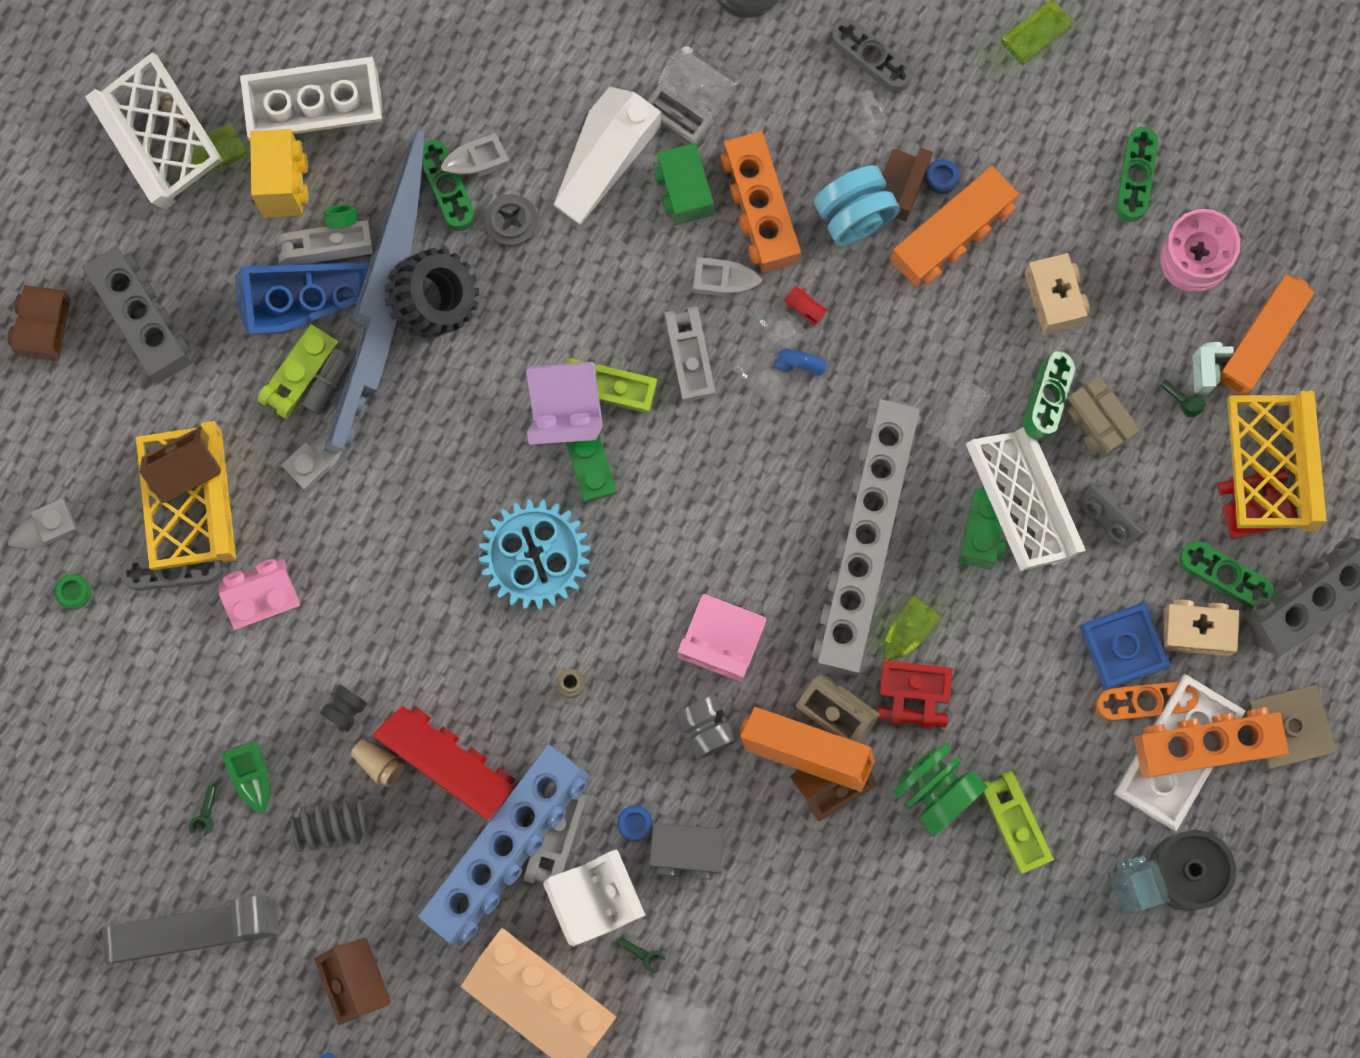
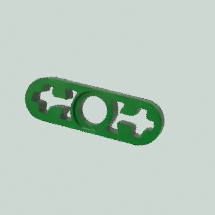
[1116,127,1158,222]
[422,140,475,231]
[1023,351,1075,440]
[1179,541,1274,609]

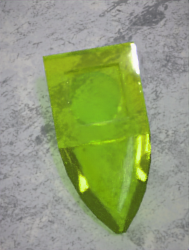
[179,122,248,170]
[884,595,943,661]

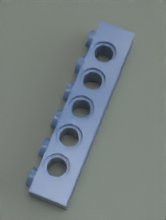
[418,744,590,946]

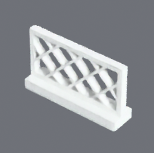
[85,53,223,209]
[966,427,1086,571]

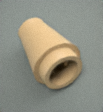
[351,739,404,787]

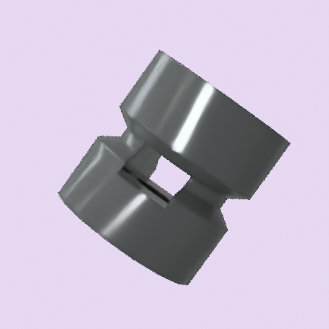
[676,696,737,760]

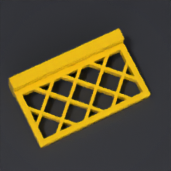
[1227,391,1326,532]
[136,421,236,571]

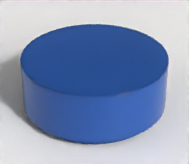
[925,159,960,194]
[617,805,653,842]

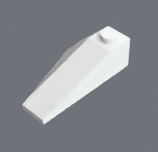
[554,87,661,225]

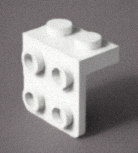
[544,849,645,946]

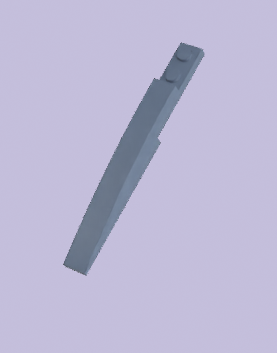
[324,130,424,455]

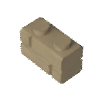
[1064,375,1141,459]
[796,673,880,743]

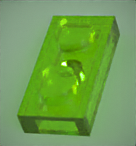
[1001,0,1074,66]

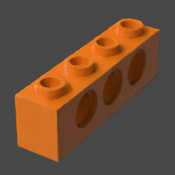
[719,131,801,274]
[1134,707,1289,779]

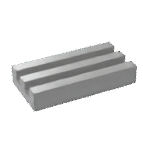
[647,83,714,145]

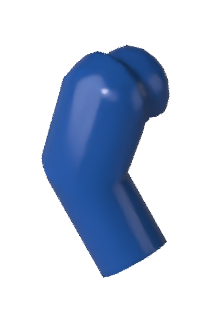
[774,348,827,376]

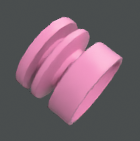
[1160,209,1240,293]

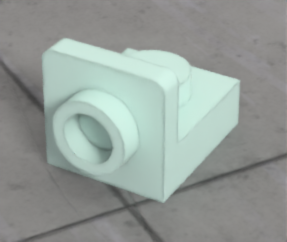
[1192,342,1234,395]

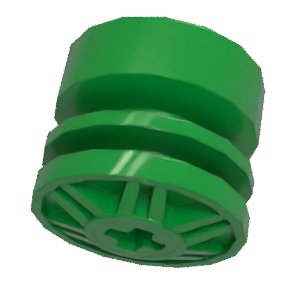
[892,742,988,837]

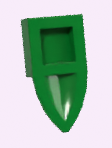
[221,739,270,813]

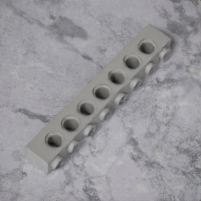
[812,399,920,677]

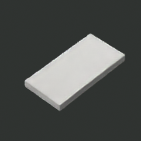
[1113,674,1246,831]

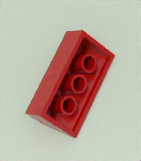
[372,705,516,822]

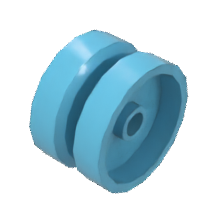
[813,165,900,246]

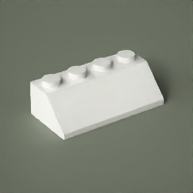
[240,57,382,141]

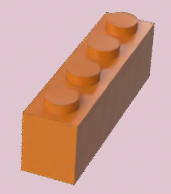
[890,166,1019,288]

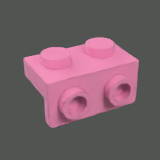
[219,559,300,630]

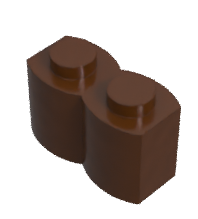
[8,285,71,361]

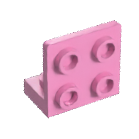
[677,594,766,683]

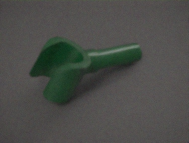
[1160,379,1206,417]
[189,786,216,836]
[617,937,665,973]

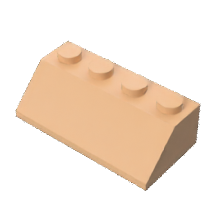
[461,928,617,1058]

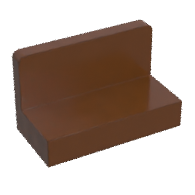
[882,147,933,222]
[139,426,221,503]
[790,770,877,822]
[314,938,391,1025]

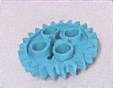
[478,499,591,612]

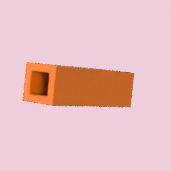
[1219,274,1315,395]
[739,707,875,792]

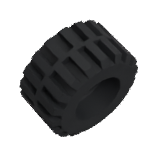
[385,248,479,339]

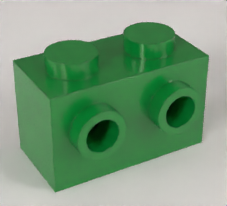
[653,143,714,225]
[957,489,1013,570]

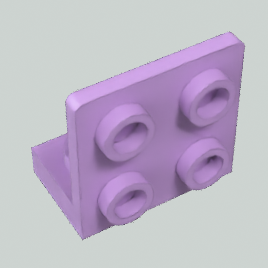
[526,362,603,445]

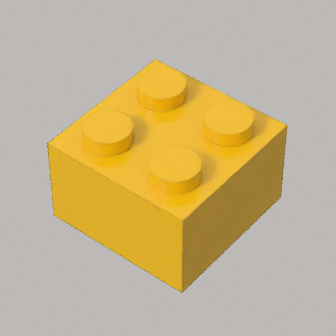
[250,129,309,218]

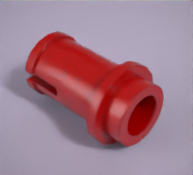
[784,286,828,327]

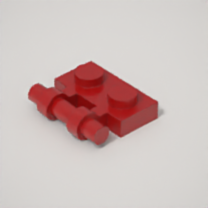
[1217,468,1298,540]
[877,660,953,730]

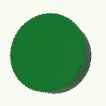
[323,204,358,228]
[55,574,92,610]

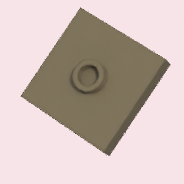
[1247,684,1337,770]

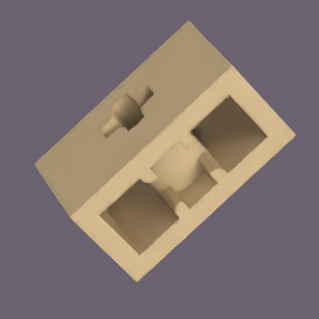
[1025,253,1090,335]
[1161,600,1239,657]

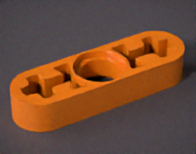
[1095,682,1198,721]

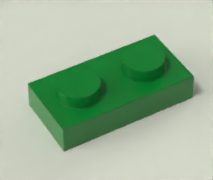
[566,435,617,504]

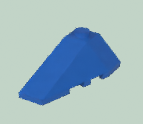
[235,262,370,335]

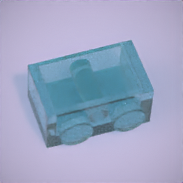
[1109,855,1170,915]

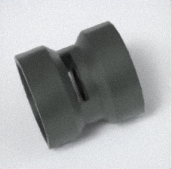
[319,684,368,732]

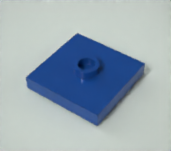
[1079,602,1171,691]

